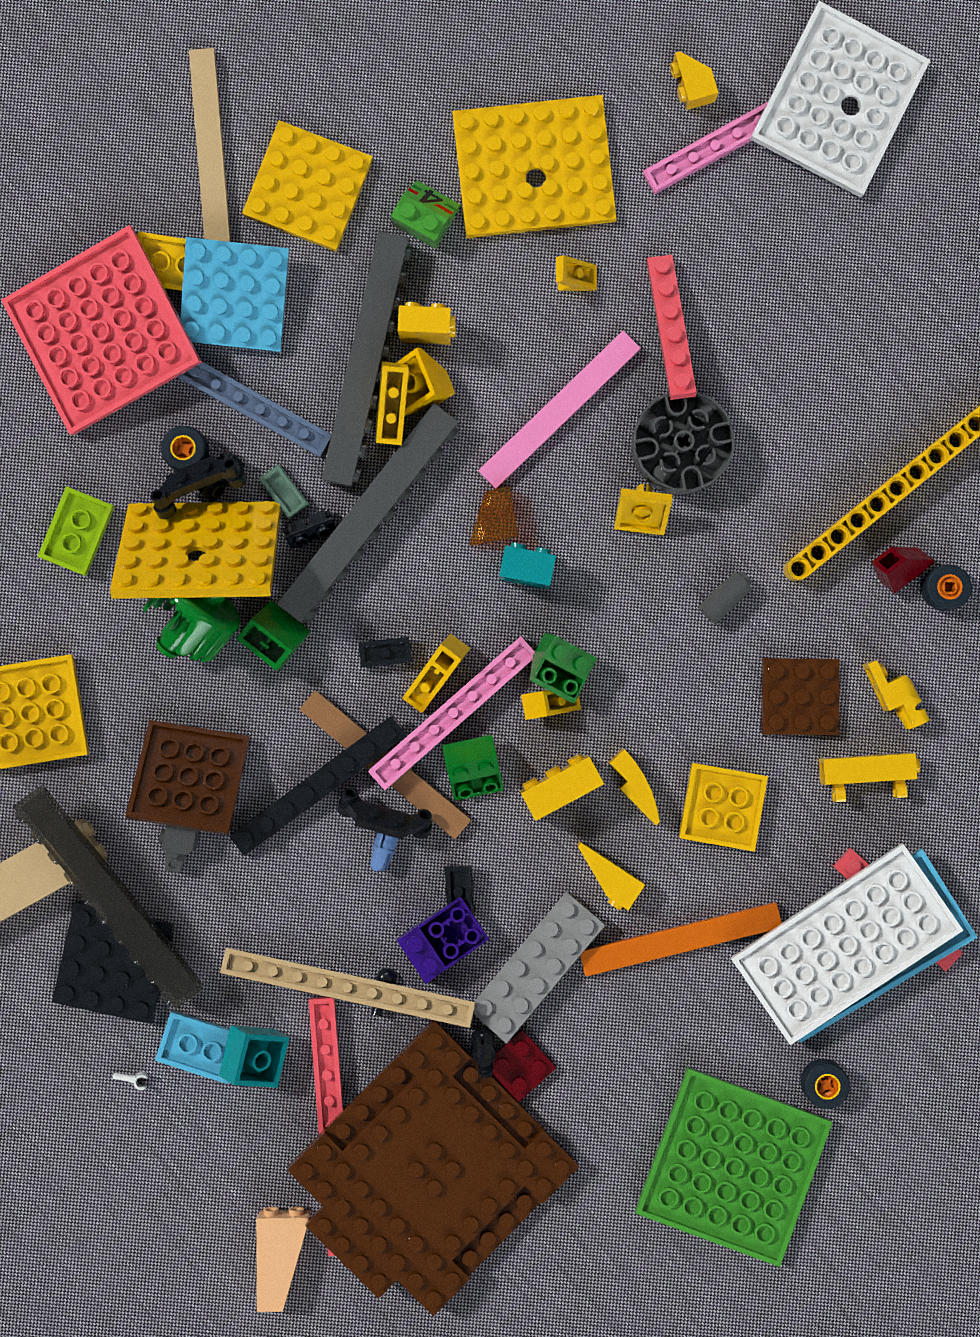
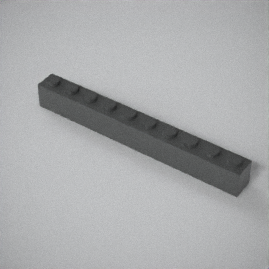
[322,231,413,489]
[277,403,459,624]

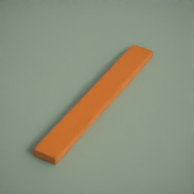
[580,902,782,977]

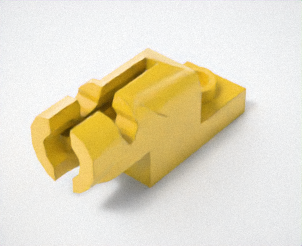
[862,660,930,730]

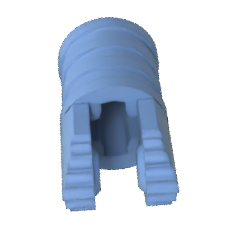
[370,832,398,871]

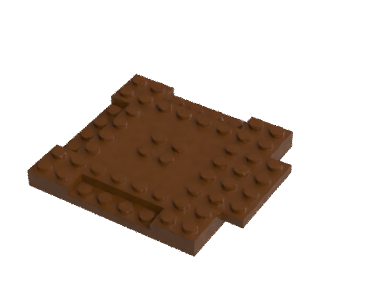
[287,1020,579,1316]

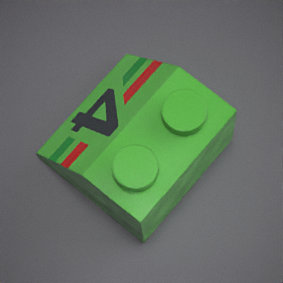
[391,180,461,249]

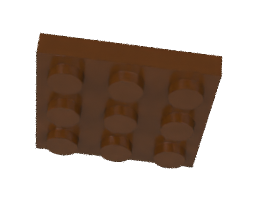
[761,658,840,735]

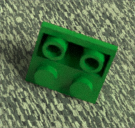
[236,600,311,671]
[530,633,597,704]
[442,735,504,801]

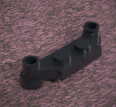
[150,456,247,519]
[337,787,432,840]

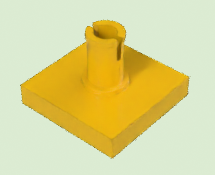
[614,484,673,535]

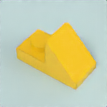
[555,255,597,291]

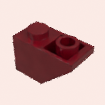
[871,547,935,594]

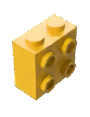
[398,302,456,345]

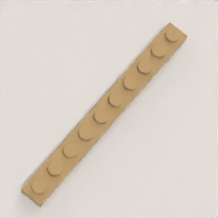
[220,948,475,1028]

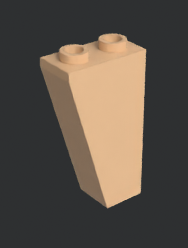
[256,1207,311,1312]

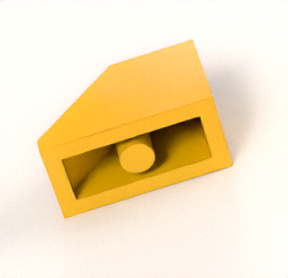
[521,690,581,720]

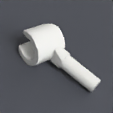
[113,1072,148,1090]

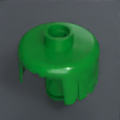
[143,597,240,662]

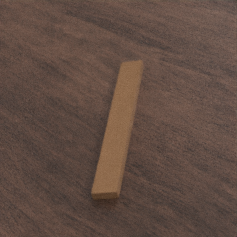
[299,690,471,839]

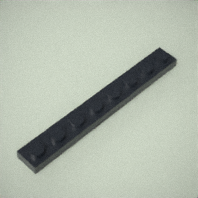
[229,715,407,856]

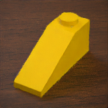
[402,633,471,713]
[577,840,645,911]

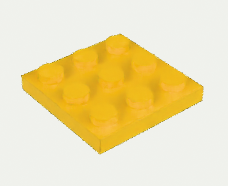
[679,763,768,852]

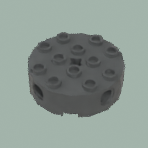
[631,392,735,495]

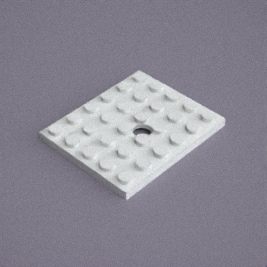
[750,1,930,198]

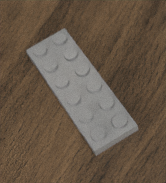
[473,892,606,1043]

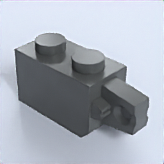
[159,825,200,872]

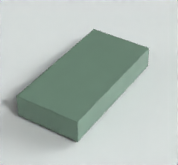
[259,464,310,520]

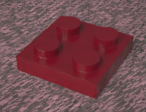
[493,1028,556,1102]

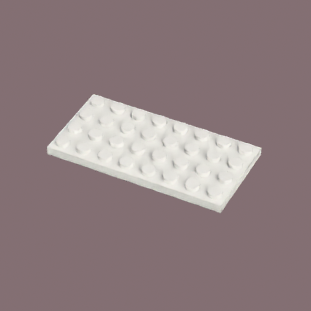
[731,843,963,1045]

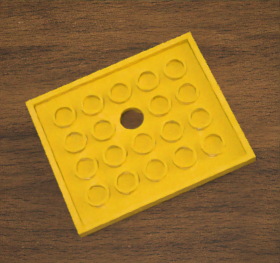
[452,95,616,238]
[110,501,281,599]

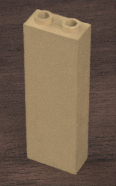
[0,818,108,922]

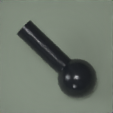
[371,968,397,1017]

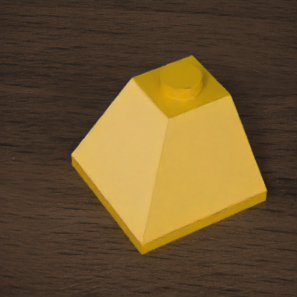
[396,347,455,417]

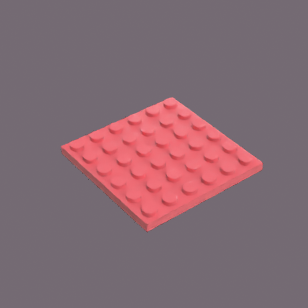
[1,225,202,435]

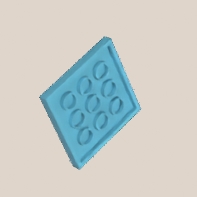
[180,237,289,352]

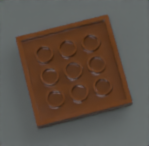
[125,719,250,835]

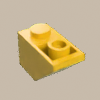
[670,51,719,110]

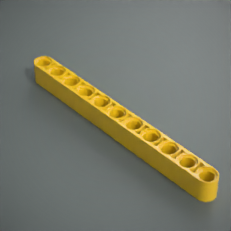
[783,405,980,582]

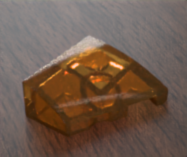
[470,486,518,546]

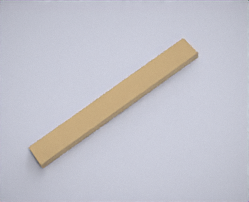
[189,48,231,242]

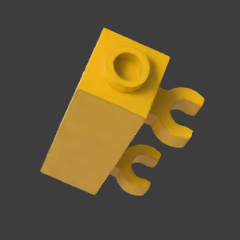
[819,753,920,802]

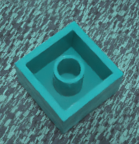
[499,542,556,589]
[219,1025,290,1088]

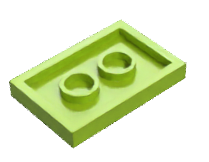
[37,486,115,576]

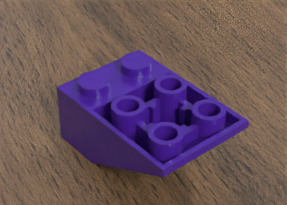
[396,897,489,984]

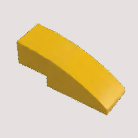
[608,748,660,825]

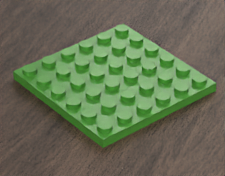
[635,1066,833,1267]

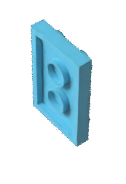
[155,1010,230,1084]

